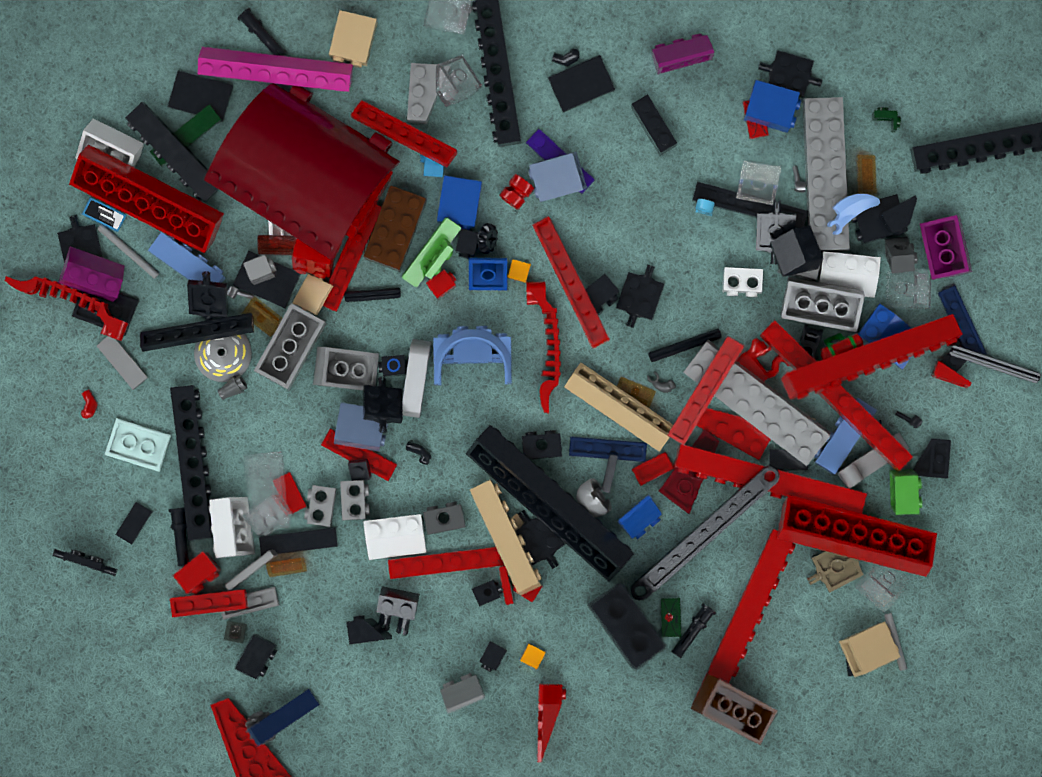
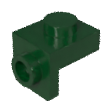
[872,107,901,133]

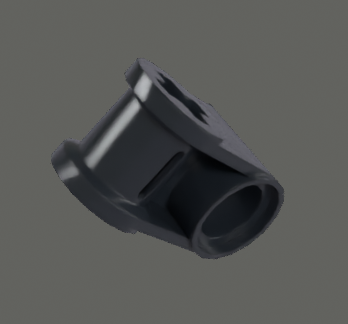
[800,324,823,358]

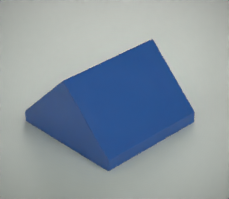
[469,258,507,291]

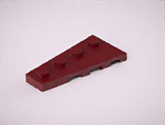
[658,430,720,514]

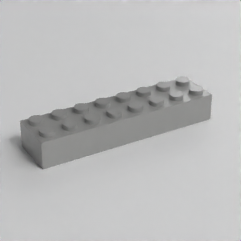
[802,97,850,253]
[683,340,831,466]

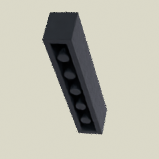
[125,102,219,202]

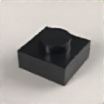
[941,351,967,372]
[348,459,372,481]

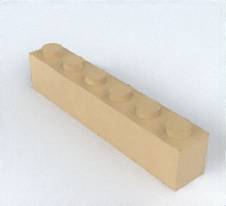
[564,363,673,452]
[470,480,542,596]

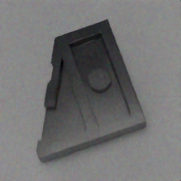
[913,439,951,479]

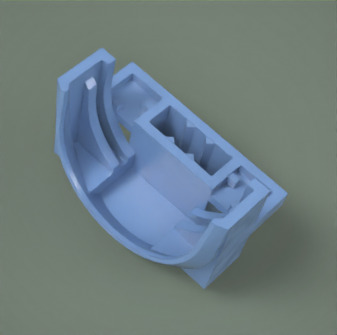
[433,326,512,386]

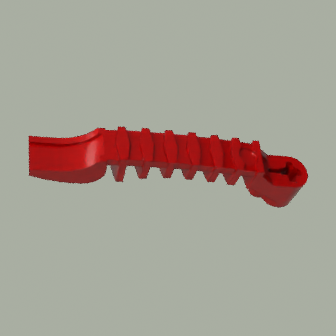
[5,276,129,341]
[526,282,561,414]

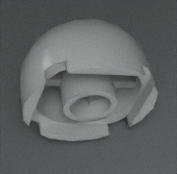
[576,478,612,517]

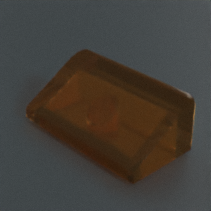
[856,155,877,194]
[242,297,283,337]
[617,377,656,408]
[266,557,307,577]

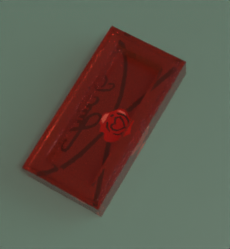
[257,235,296,255]

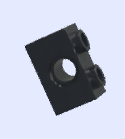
[522,430,562,460]

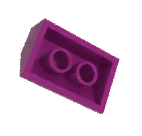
[651,33,715,74]
[920,215,972,280]
[58,247,125,302]

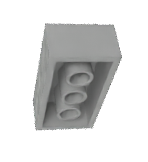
[780,277,865,332]
[254,303,326,391]

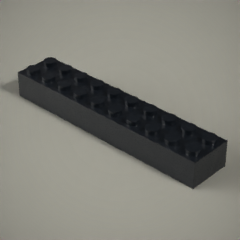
[466,425,635,582]

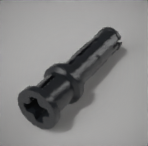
[237,7,286,56]
[168,507,189,566]
[671,603,716,658]

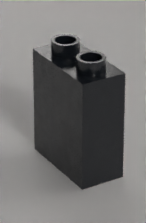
[587,582,667,670]

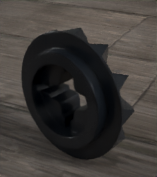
[477,223,498,254]

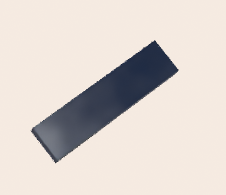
[937,285,987,362]
[569,437,647,462]
[248,689,319,746]

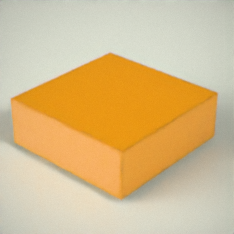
[507,259,531,283]
[520,644,546,669]

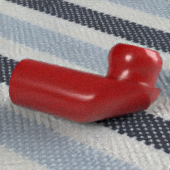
[81,389,98,419]

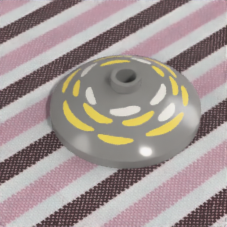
[194,334,252,382]

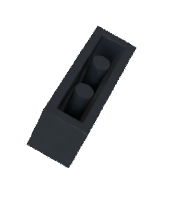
[631,94,677,156]

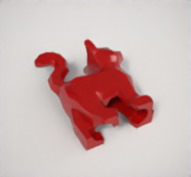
[736,338,789,381]

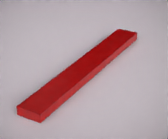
[532,216,610,348]

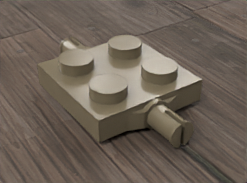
[807,551,864,593]

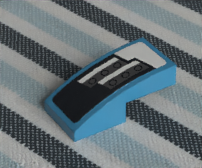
[82,197,126,232]

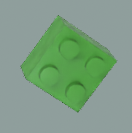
[889,469,922,515]

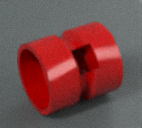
[499,174,534,210]

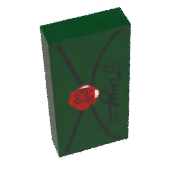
[661,598,681,637]

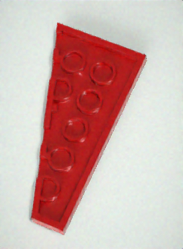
[210,698,291,777]

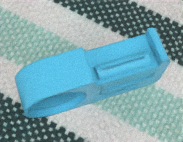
[695,199,715,216]

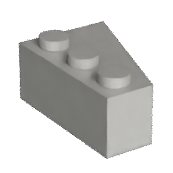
[407,63,450,124]

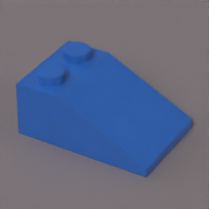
[858,304,912,370]
[617,495,662,540]

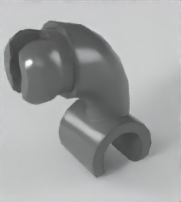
[647,372,676,393]

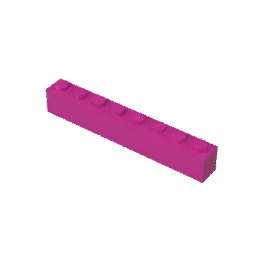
[198,47,353,92]

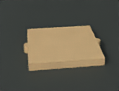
[292,274,333,315]

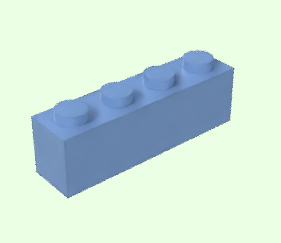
[148,232,225,283]
[814,398,877,475]

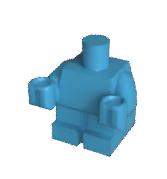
[420,155,444,177]

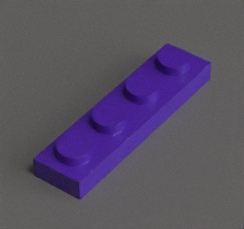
[526,129,595,194]

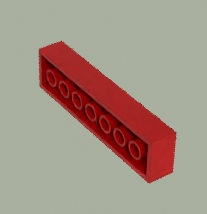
[69,144,225,253]
[777,495,937,577]

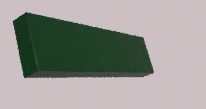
[150,105,221,167]

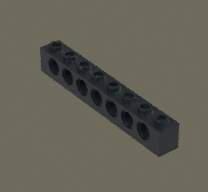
[472,0,521,147]
[910,122,1042,174]
[170,385,213,541]

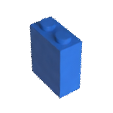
[744,80,802,133]
[437,176,482,231]

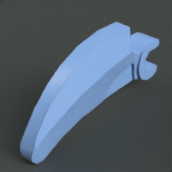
[827,194,880,235]

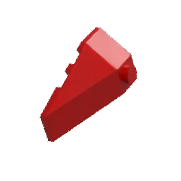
[537,684,566,762]

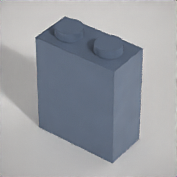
[528,151,587,202]
[334,403,388,452]

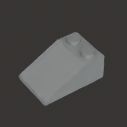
[313,347,379,390]
[440,673,485,713]

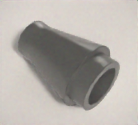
[217,375,247,400]

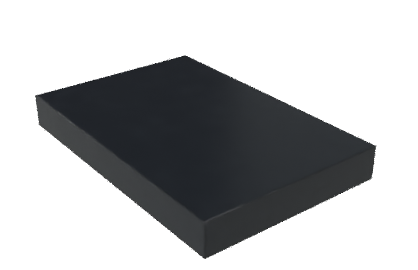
[548,55,615,113]
[168,71,233,122]
[233,250,301,309]
[72,291,139,336]

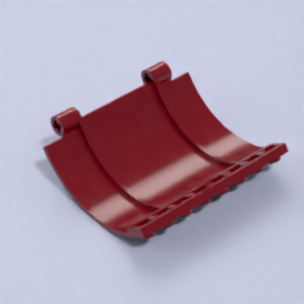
[204,83,400,260]

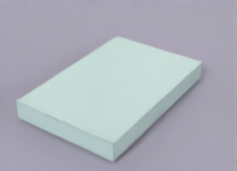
[105,418,172,472]

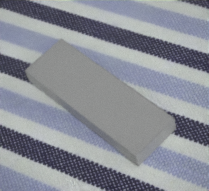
[97,336,148,390]
[225,549,278,591]
[221,587,279,620]

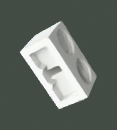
[722,267,763,297]

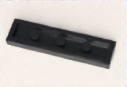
[259,527,338,556]

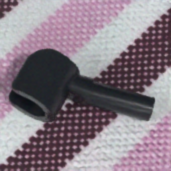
[895,411,923,428]

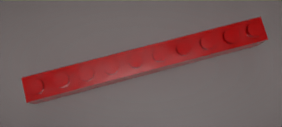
[781,314,963,400]
[760,320,913,472]
[673,444,867,514]
[694,529,796,700]

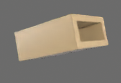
[329,10,377,68]
[839,622,900,677]

